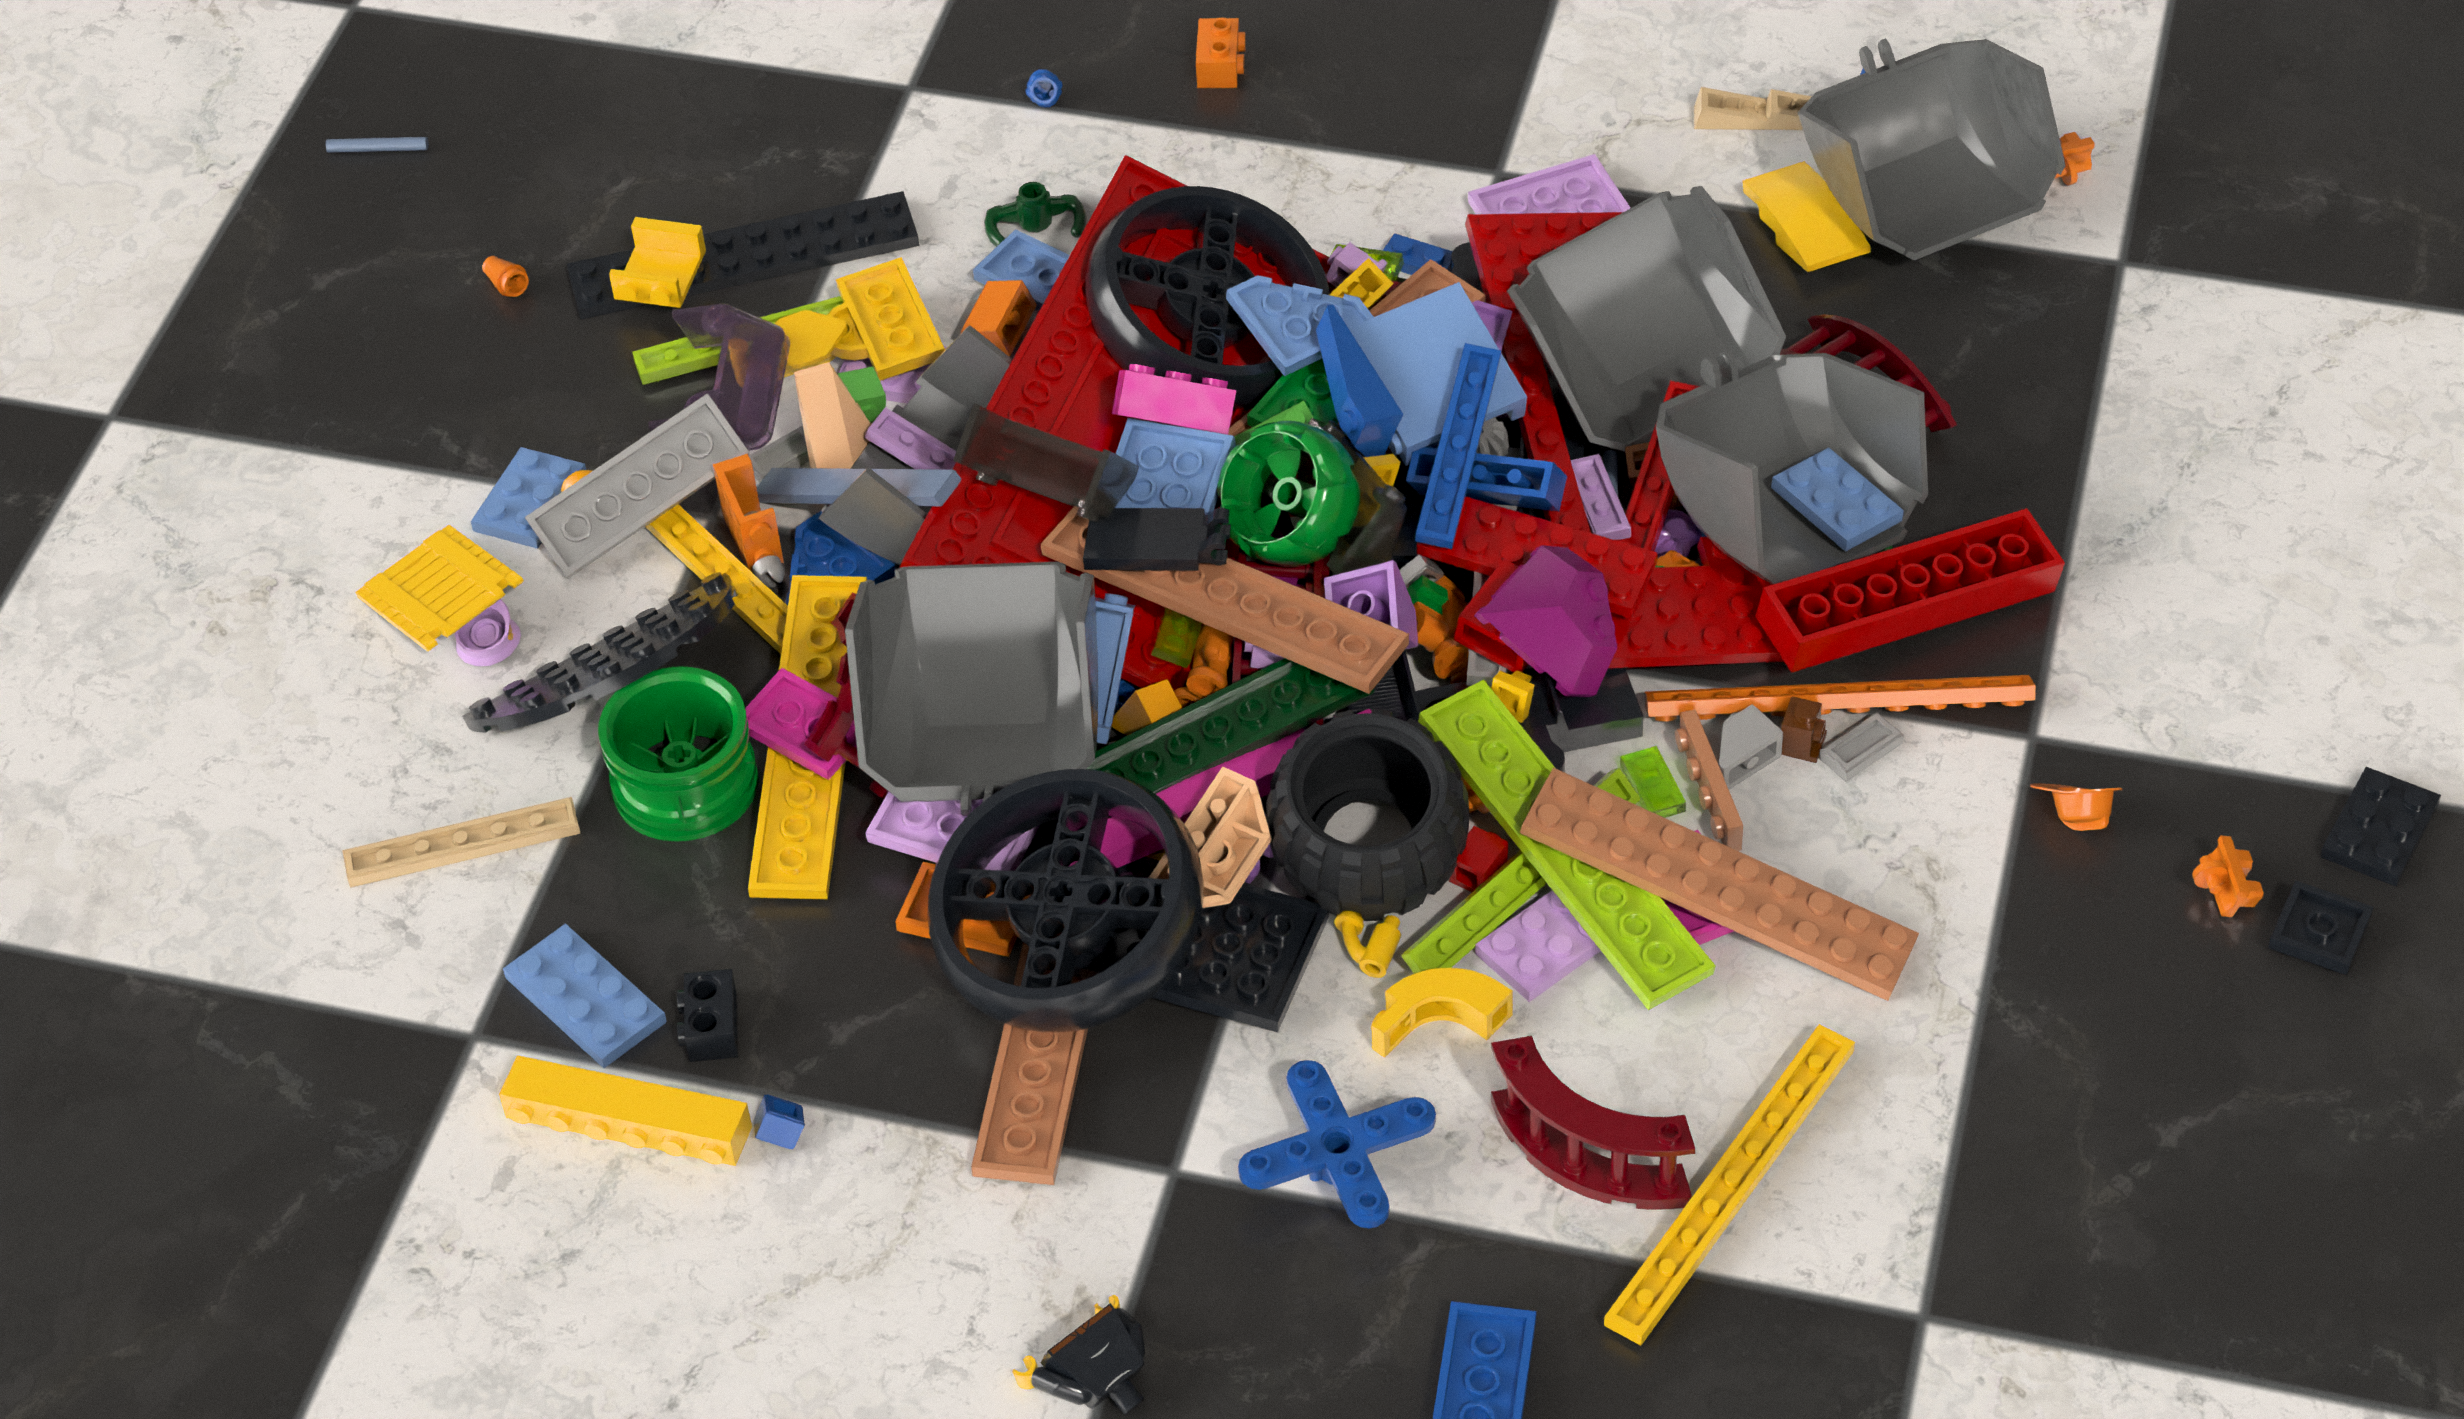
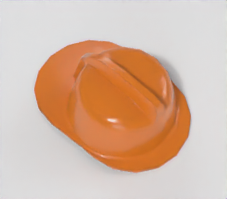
[2030,783,2122,831]

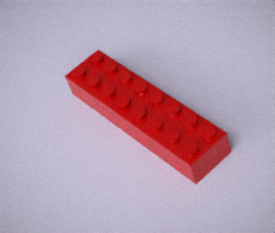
[1755,508,2065,673]

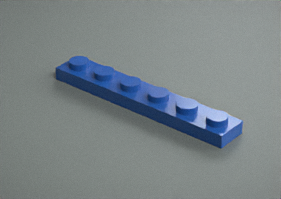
[1415,343,1501,549]

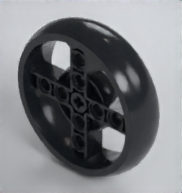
[1085,186,1330,411]
[927,769,1204,1032]

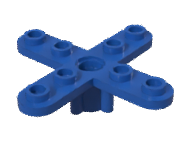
[1238,1060,1436,1228]

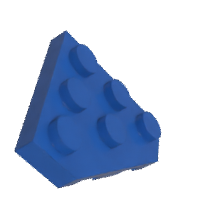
[786,510,896,605]

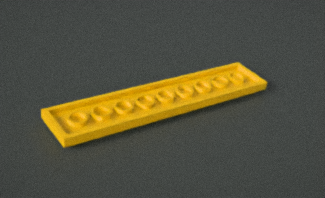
[748,575,867,899]

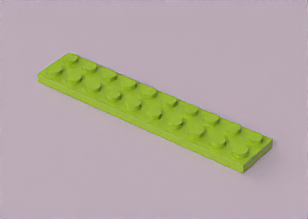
[1418,679,1716,1011]

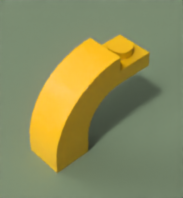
[1371,968,1513,1058]

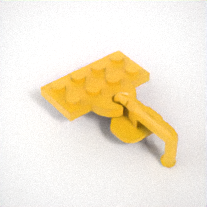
[726,257,945,390]

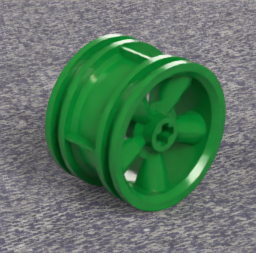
[598,667,758,841]

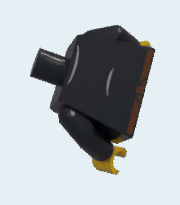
[1012,1295,1145,1416]

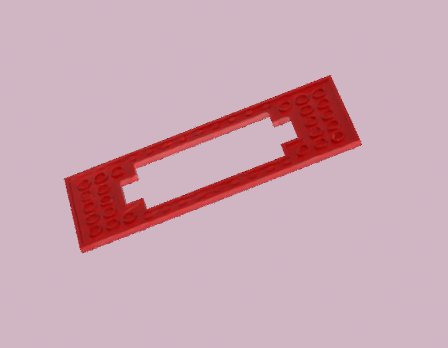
[1465,212,1784,668]

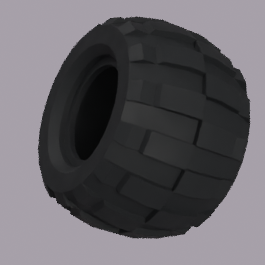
[1266,709,1469,921]

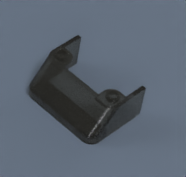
[953,403,1140,523]

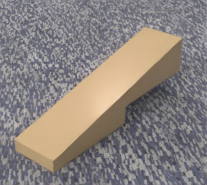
[1694,87,1812,130]

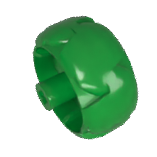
[1217,420,1360,567]

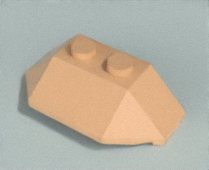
[1147,767,1272,908]

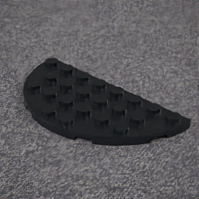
[462,572,738,733]

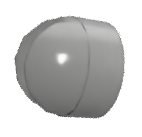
[752,555,784,588]

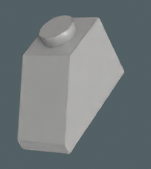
[1719,704,1783,789]

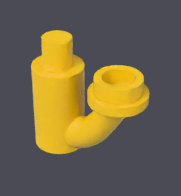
[1334,911,1401,978]

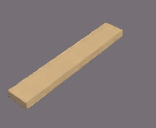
[342,797,580,888]

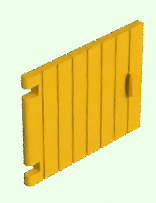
[355,525,524,652]

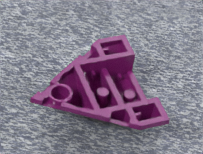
[1474,545,1617,697]

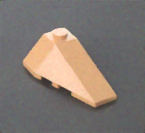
[794,362,872,469]

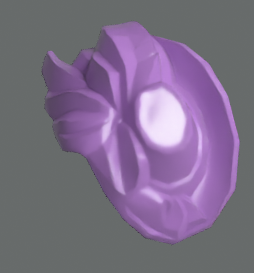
[1655,509,1701,558]

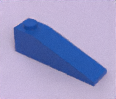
[1316,304,1403,457]

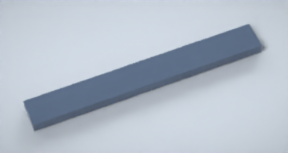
[757,468,961,506]

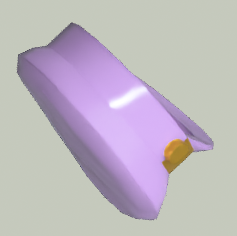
[455,599,521,666]

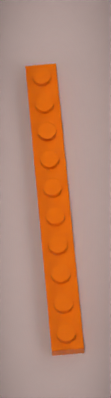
[1645,675,2036,721]

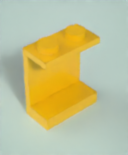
[609,217,706,308]

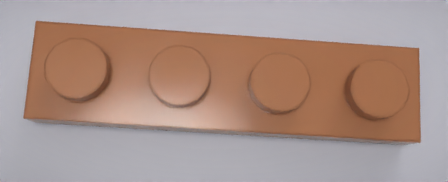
[1675,709,1743,851]

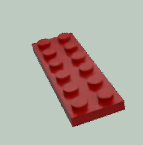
[1417,497,1658,618]

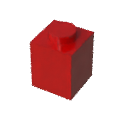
[1449,826,1508,892]

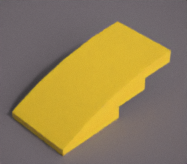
[1742,161,1871,272]

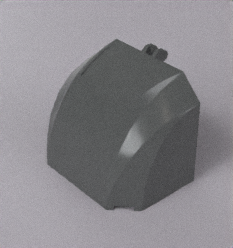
[1798,38,2066,260]
[1507,186,1786,451]
[819,325,1012,566]
[1656,348,1928,584]
[845,562,1098,816]

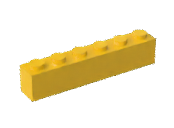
[499,1055,752,1166]

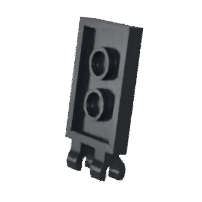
[1083,508,1231,571]

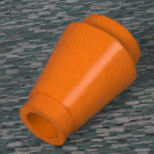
[482,256,529,297]

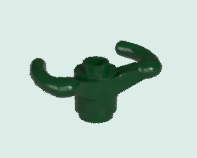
[984,182,1087,247]

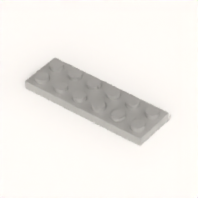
[525,393,750,579]

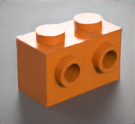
[1196,18,1246,88]
[961,280,1037,356]

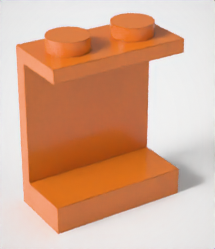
[713,454,784,573]

